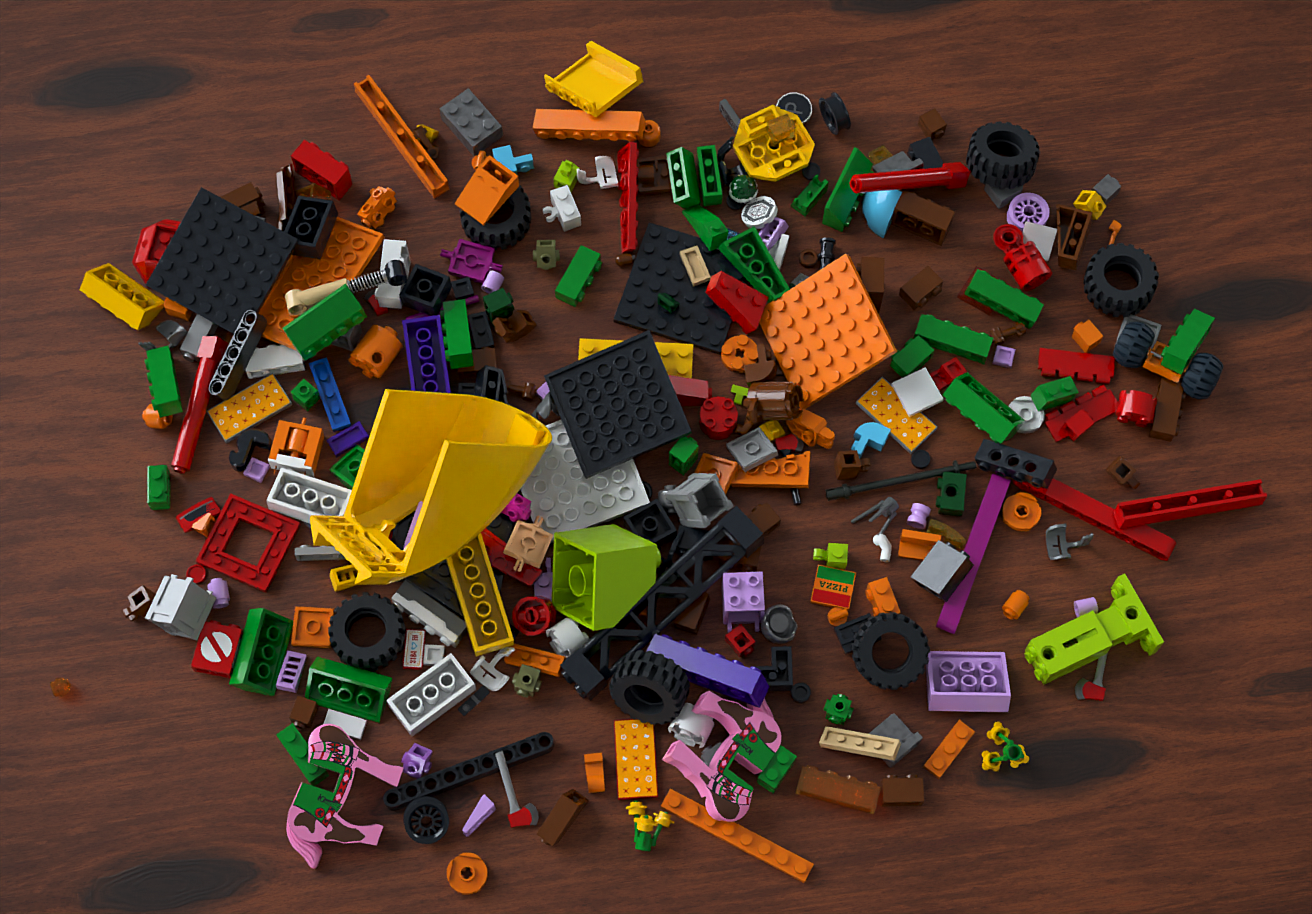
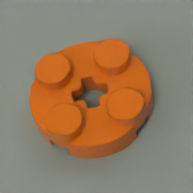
[721,334,758,373]
[1002,492,1041,531]
[447,853,488,895]

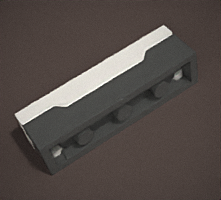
[391,580,468,648]

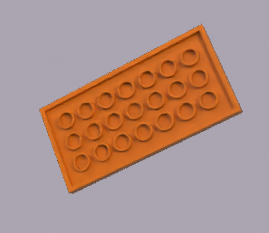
[259,217,385,351]

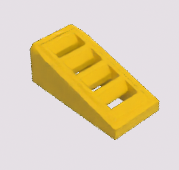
[330,564,359,592]

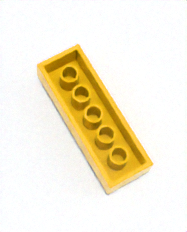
[578,338,693,378]
[446,533,514,657]

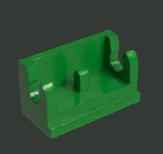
[791,175,829,216]

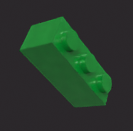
[696,145,722,206]
[666,147,701,209]
[555,245,603,307]
[276,723,329,786]

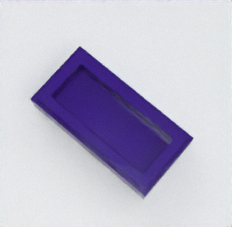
[326,421,369,458]

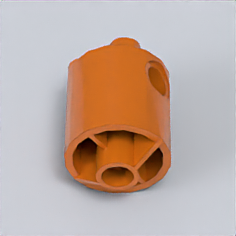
[348,324,403,379]

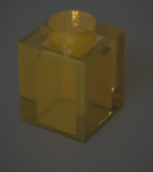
[766,114,796,145]

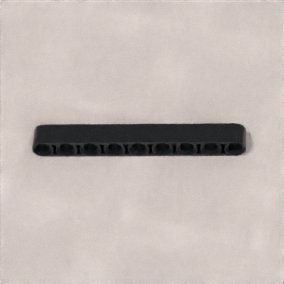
[383,732,554,811]

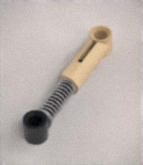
[285,260,407,316]

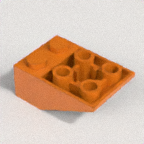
[455,155,519,226]

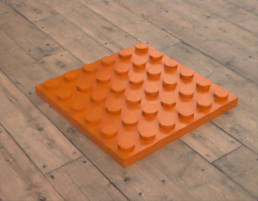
[759,254,897,409]

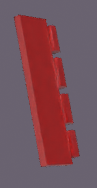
[1038,348,1115,384]
[1044,385,1118,442]

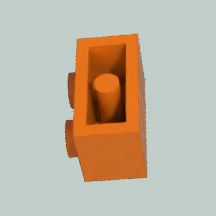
[865,577,901,617]

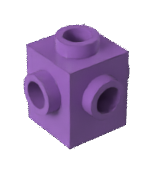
[401,743,433,779]

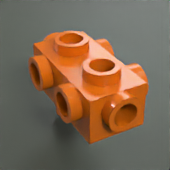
[357,186,397,229]

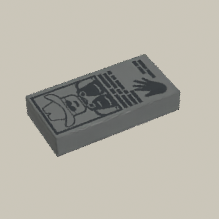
[719,99,740,134]

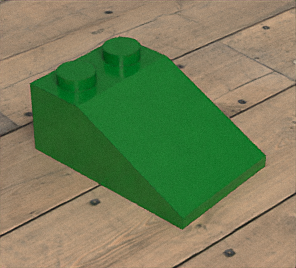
[329,445,365,490]

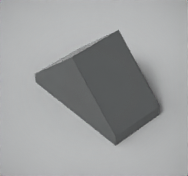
[984,183,1023,209]

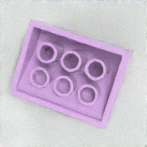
[926,651,1011,712]

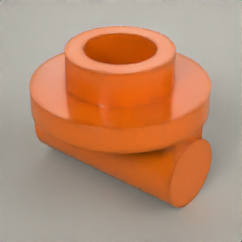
[472,150,487,170]
[827,607,848,627]

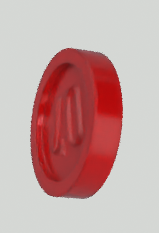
[186,564,206,584]

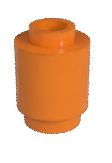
[1002,590,1030,619]

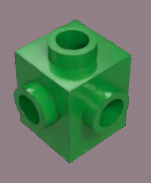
[824,694,854,725]

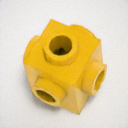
[1073,190,1106,220]

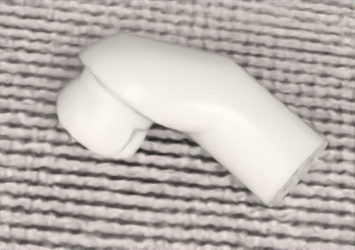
[873,534,892,562]

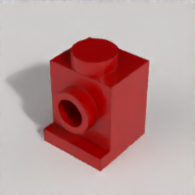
[725,624,756,658]

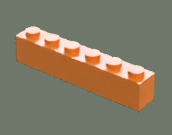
[533,109,646,141]

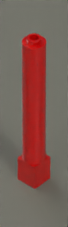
[850,162,971,193]
[171,336,229,474]

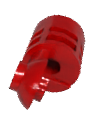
[993,224,1052,292]

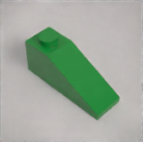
[682,205,728,251]

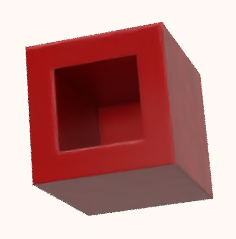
[1061,409,1095,442]

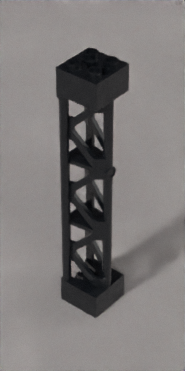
[560,506,764,701]

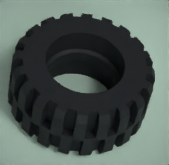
[966,121,1040,189]
[460,185,531,250]
[1083,243,1159,317]
[328,592,406,671]
[851,612,930,690]
[609,650,690,725]

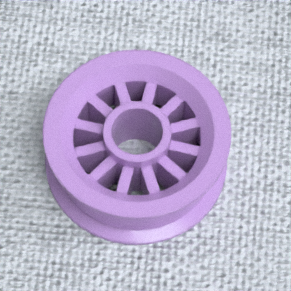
[1007,193,1049,232]

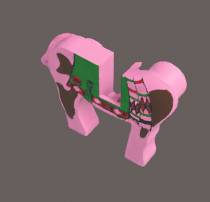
[662,691,781,822]
[286,724,403,869]

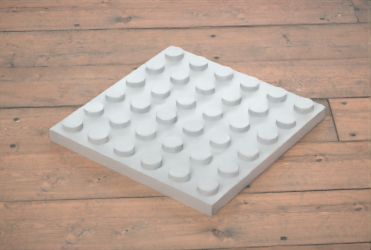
[521,420,650,544]

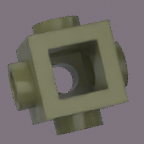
[533,240,560,270]
[512,664,542,698]

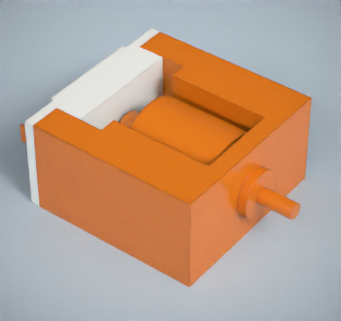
[268,417,325,477]

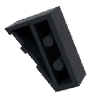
[474,365,510,405]

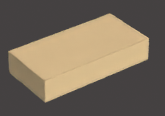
[680,246,711,286]

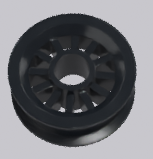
[819,92,851,135]
[403,796,449,844]

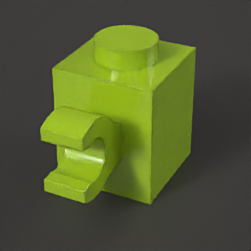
[553,160,579,192]
[813,543,848,570]

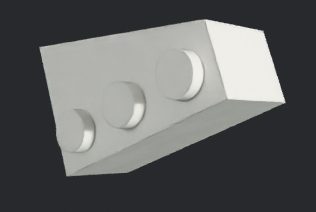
[375,239,411,309]

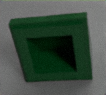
[658,293,680,313]

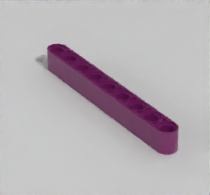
[936,473,1011,634]

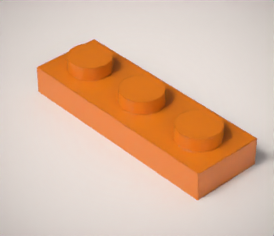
[504,644,566,677]
[923,720,975,779]

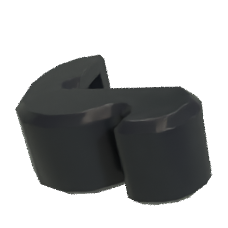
[229,429,273,472]

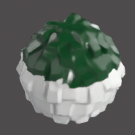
[729,175,758,204]

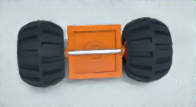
[1113,322,1223,399]

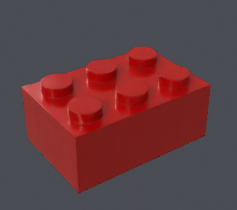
[291,139,353,201]

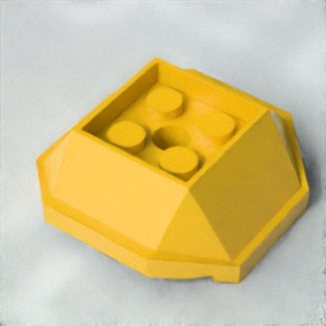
[733,105,815,182]

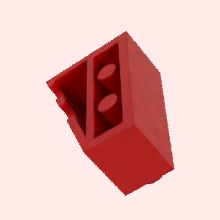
[705,271,768,334]

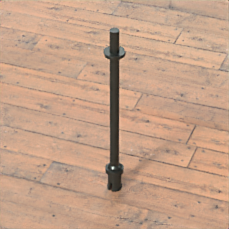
[825,460,977,501]

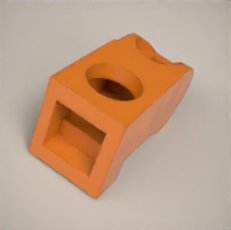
[584,753,605,793]

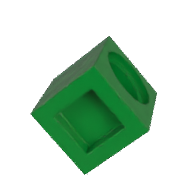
[291,379,320,412]

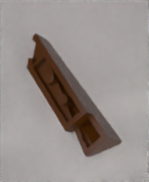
[276,164,296,231]

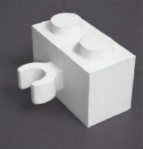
[543,185,581,232]

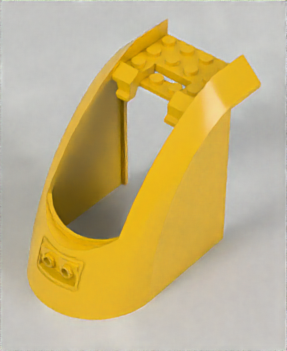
[310,389,552,585]

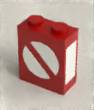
[191,620,243,679]

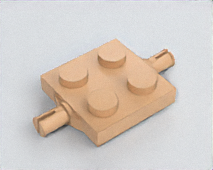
[503,516,554,572]

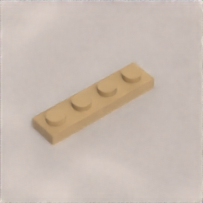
[819,726,901,761]

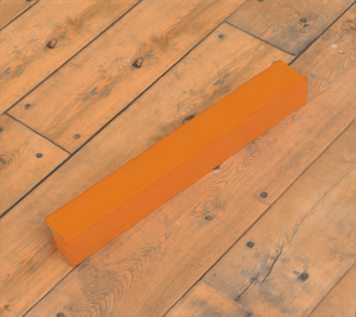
[354,75,450,199]

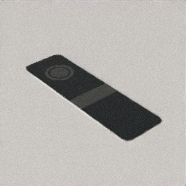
[458,686,490,716]

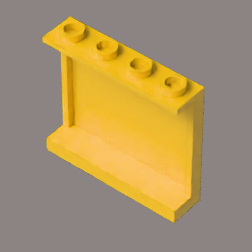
[544,41,643,117]

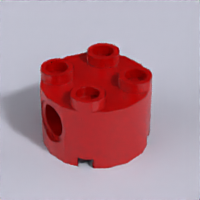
[1115,390,1158,427]
[699,396,738,440]
[512,596,556,636]

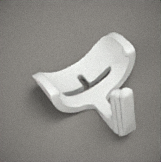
[577,156,619,189]
[470,647,515,691]

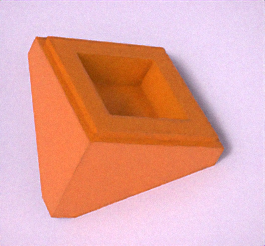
[192,513,216,537]

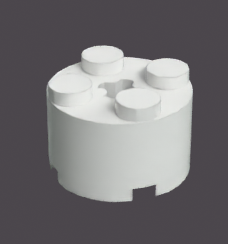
[546,617,589,659]
[668,703,714,748]

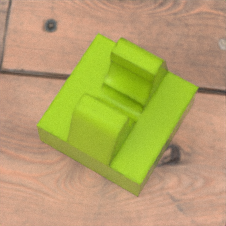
[731,385,748,405]

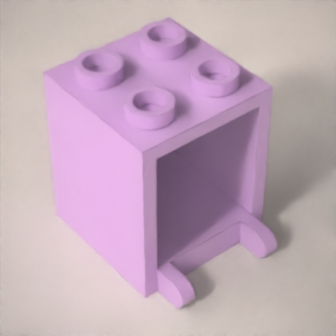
[721,572,765,633]

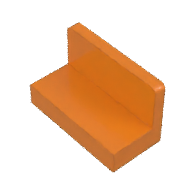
[898,529,941,561]

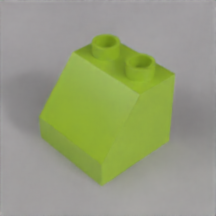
[552,524,661,631]

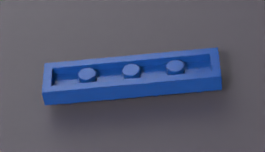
[309,357,351,432]

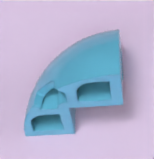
[862,190,902,238]

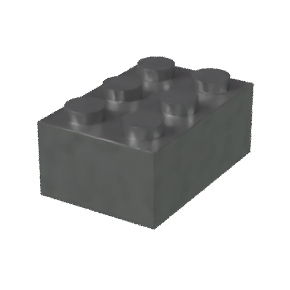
[439,88,503,157]

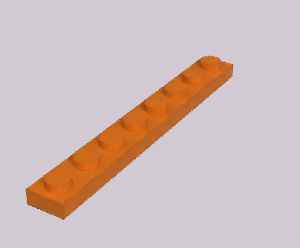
[661,789,814,883]

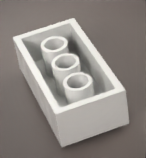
[266,467,352,523]
[386,653,476,737]

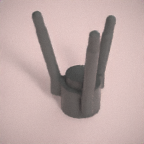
[851,497,899,535]

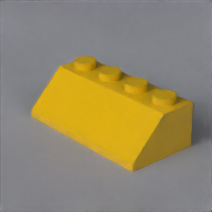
[79,263,164,330]

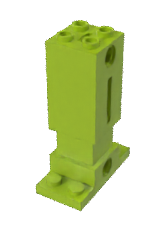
[1024,573,1164,685]

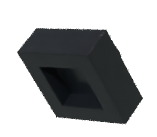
[451,277,474,300]

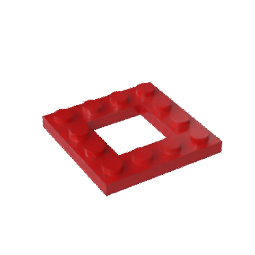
[195,493,301,593]

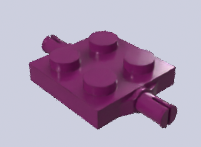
[440,239,503,284]

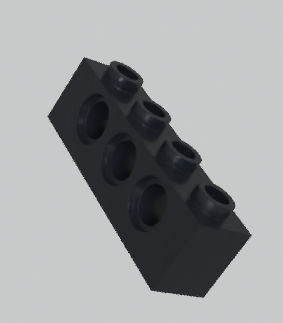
[975,439,1057,489]

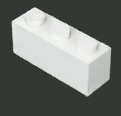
[246,345,305,379]

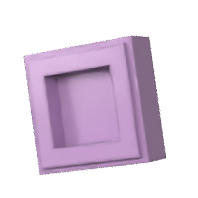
[992,345,1016,369]
[243,457,270,483]

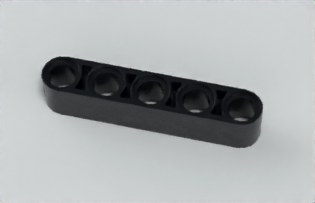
[209,310,267,400]

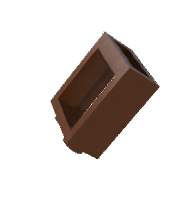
[221,182,265,216]

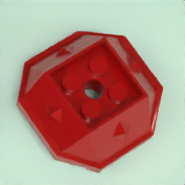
[132,219,181,289]

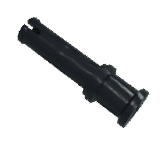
[818,237,836,270]

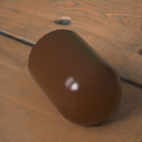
[615,253,635,266]

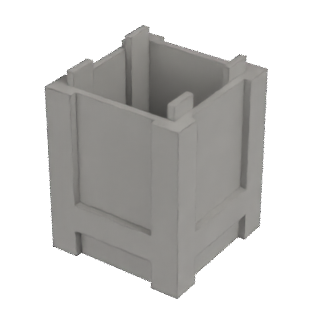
[665,473,734,528]
[145,574,217,640]

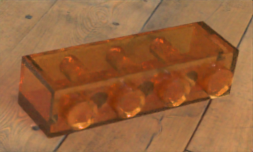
[795,765,881,814]

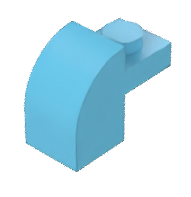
[492,145,534,175]
[851,422,891,459]

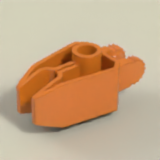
[786,408,835,449]

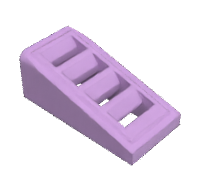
[759,217,789,251]
[276,651,307,693]
[462,794,496,837]

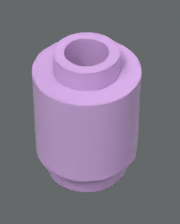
[207,578,230,608]

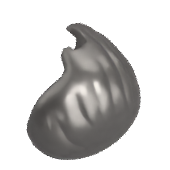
[761,604,798,644]

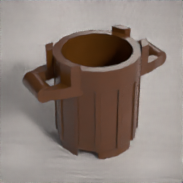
[743,380,804,423]

